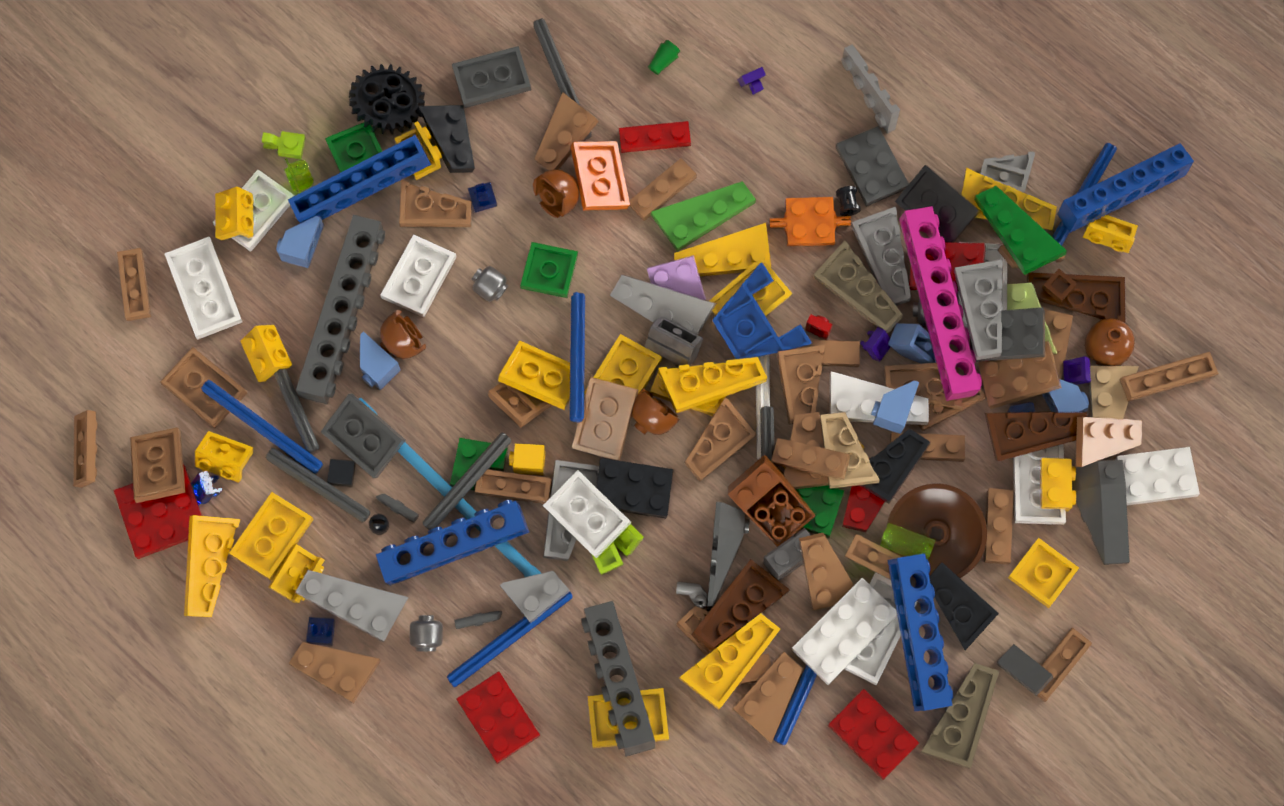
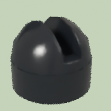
[369,514,389,535]

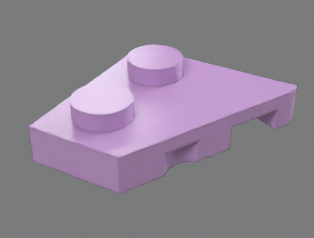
[647,255,706,300]

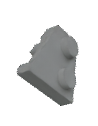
[980,152,1035,193]
[500,571,570,623]

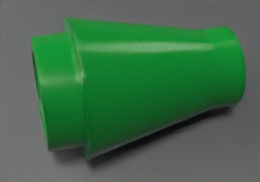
[648,40,680,75]

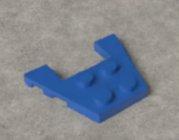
[712,263,812,359]

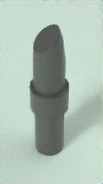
[376,494,419,523]
[454,611,502,629]

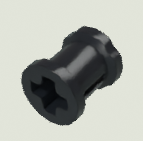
[836,186,861,216]

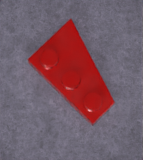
[842,457,885,533]

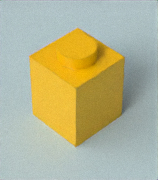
[509,444,546,476]

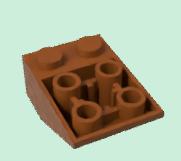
[728,455,816,547]

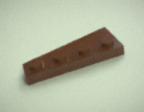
[1027,272,1126,323]
[984,411,1088,461]
[692,559,790,651]

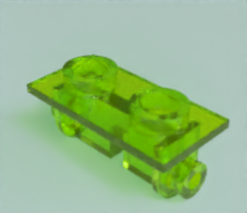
[284,158,314,194]
[880,523,936,560]

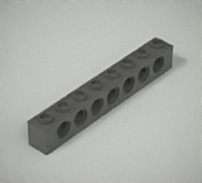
[296,215,385,404]

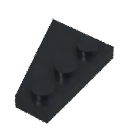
[416,105,475,173]
[860,429,930,504]
[929,562,999,651]

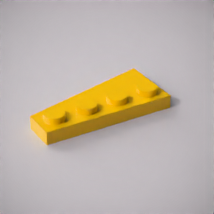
[961,168,1057,231]
[674,223,771,277]
[658,357,767,413]
[184,515,240,617]
[679,613,780,710]

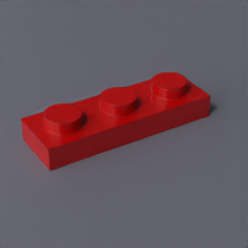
[619,121,691,153]

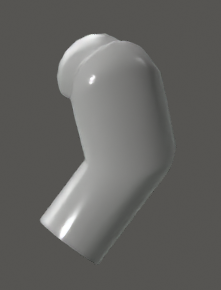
[676,582,708,609]

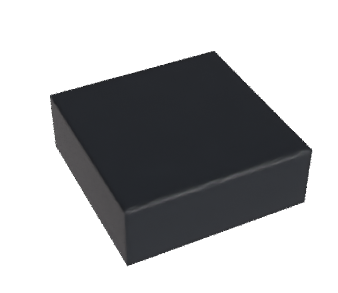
[327,459,356,487]

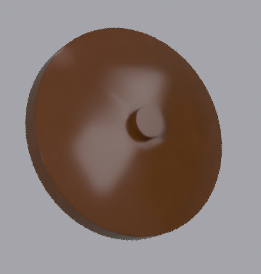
[886,483,987,578]

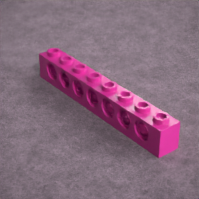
[899,206,982,401]

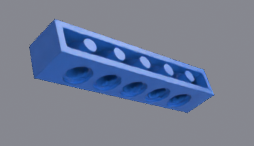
[288,135,431,223]
[1057,143,1194,233]
[376,500,530,586]
[888,554,953,711]

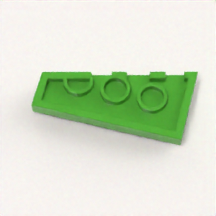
[651,181,756,252]

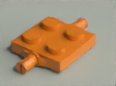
[769,197,851,246]

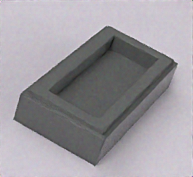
[997,644,1053,696]

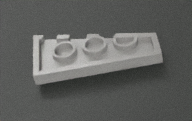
[841,44,900,133]
[851,207,911,306]
[954,260,1003,360]
[610,275,717,335]
[543,460,599,561]
[295,570,408,642]

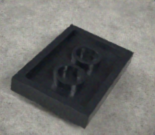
[895,165,980,243]
[596,458,673,519]

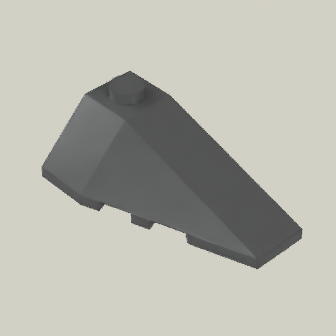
[1072,460,1130,565]
[707,502,750,611]

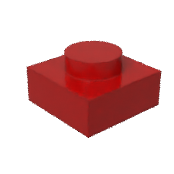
[805,314,833,340]

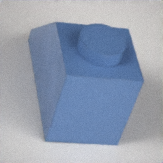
[276,216,324,268]
[888,323,936,364]
[360,331,401,390]
[1042,379,1089,412]
[871,381,919,434]

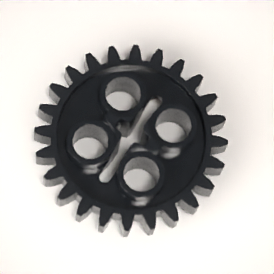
[349,64,425,135]

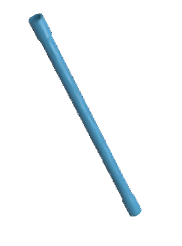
[359,398,541,577]

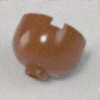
[533,169,579,218]
[380,310,426,359]
[1084,318,1135,366]
[632,388,680,435]

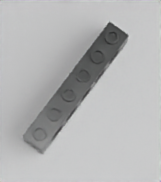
[581,601,655,757]

